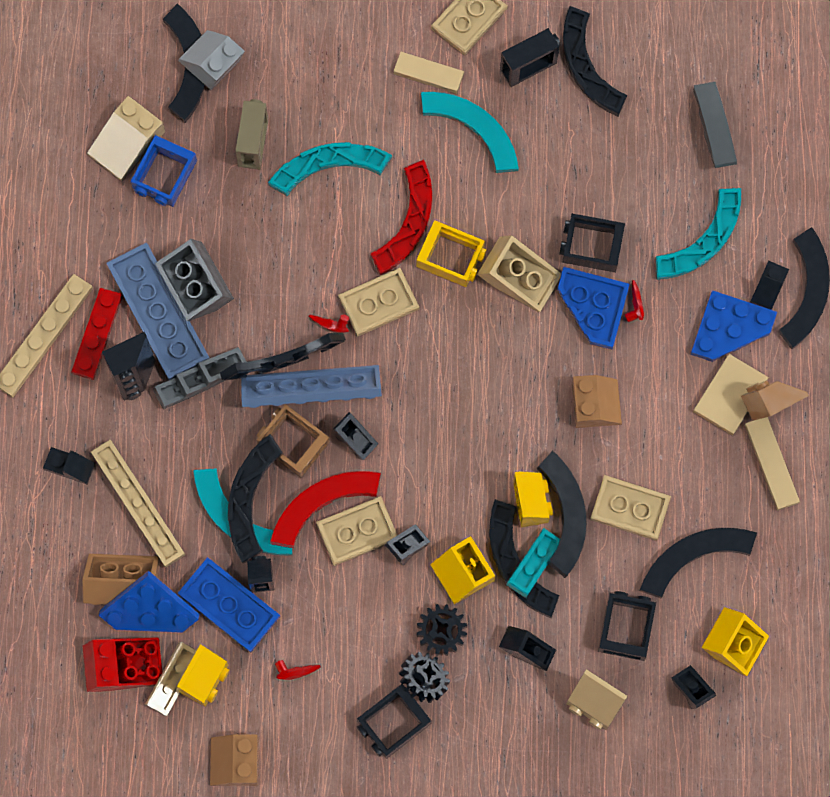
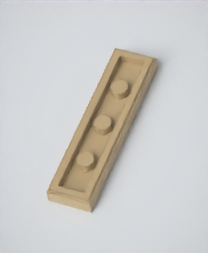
[745,417,800,511]

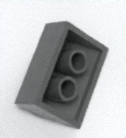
[155,239,234,321]

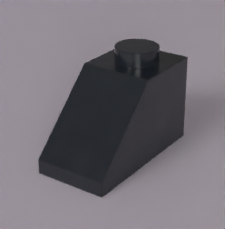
[247,556,275,593]
[499,626,556,671]

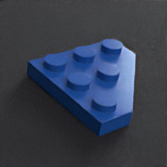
[557,267,630,350]
[690,290,777,362]
[99,571,200,633]

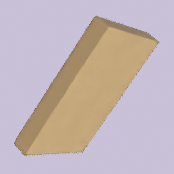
[431,0,508,55]
[338,268,419,337]
[693,354,769,436]
[590,475,671,541]
[316,496,397,566]

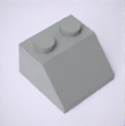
[178,30,245,90]

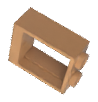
[257,404,330,478]

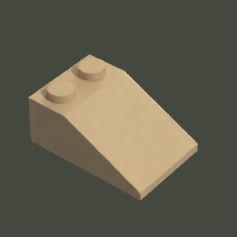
[87,96,165,181]
[477,235,562,312]
[567,669,627,730]

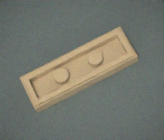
[394,52,464,94]
[145,642,196,716]

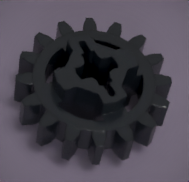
[417,604,467,656]
[399,652,450,703]

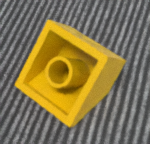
[513,471,553,527]
[702,607,769,676]
[177,644,230,707]

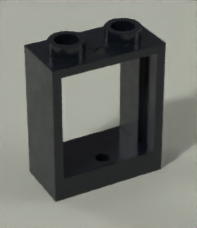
[500,28,561,87]
[559,213,625,273]
[598,591,656,661]
[357,684,432,759]

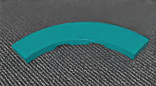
[421,92,519,173]
[268,142,392,196]
[655,188,741,280]
[194,468,293,556]

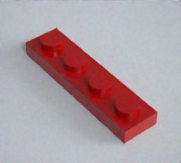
[71,288,123,380]

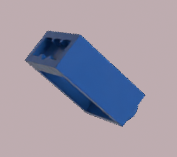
[131,135,197,207]

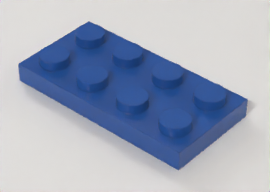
[178,557,281,653]

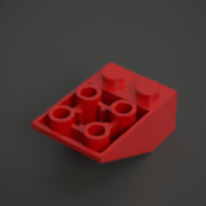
[82,637,162,692]

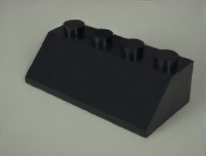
[102,331,155,401]

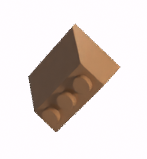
[82,554,159,605]

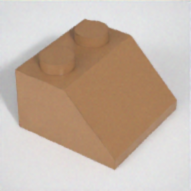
[572,375,622,428]
[741,380,809,421]
[210,734,259,786]

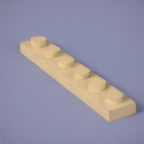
[0,274,93,398]
[91,440,185,568]

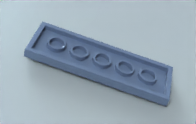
[106,243,210,380]
[241,365,382,408]

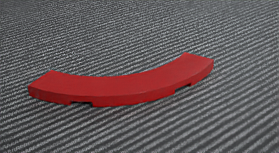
[371,160,432,275]
[270,471,381,548]

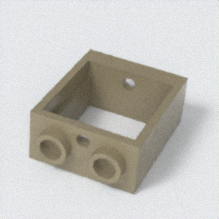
[236,99,269,170]

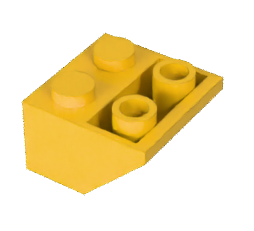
[430,536,495,605]

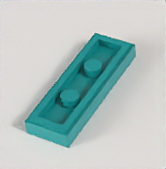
[506,528,560,598]

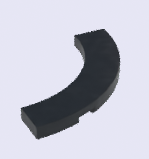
[163,3,206,123]
[563,6,627,117]
[778,227,830,349]
[219,333,346,380]
[228,434,284,564]
[537,450,587,578]
[489,499,560,618]
[639,528,757,599]

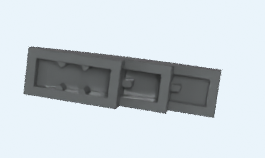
[693,82,737,168]
[153,347,246,409]

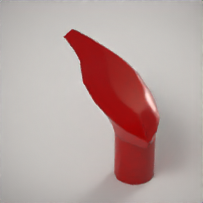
[625,280,644,322]
[308,314,349,333]
[275,660,321,680]

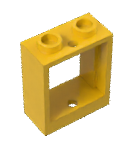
[416,220,487,287]

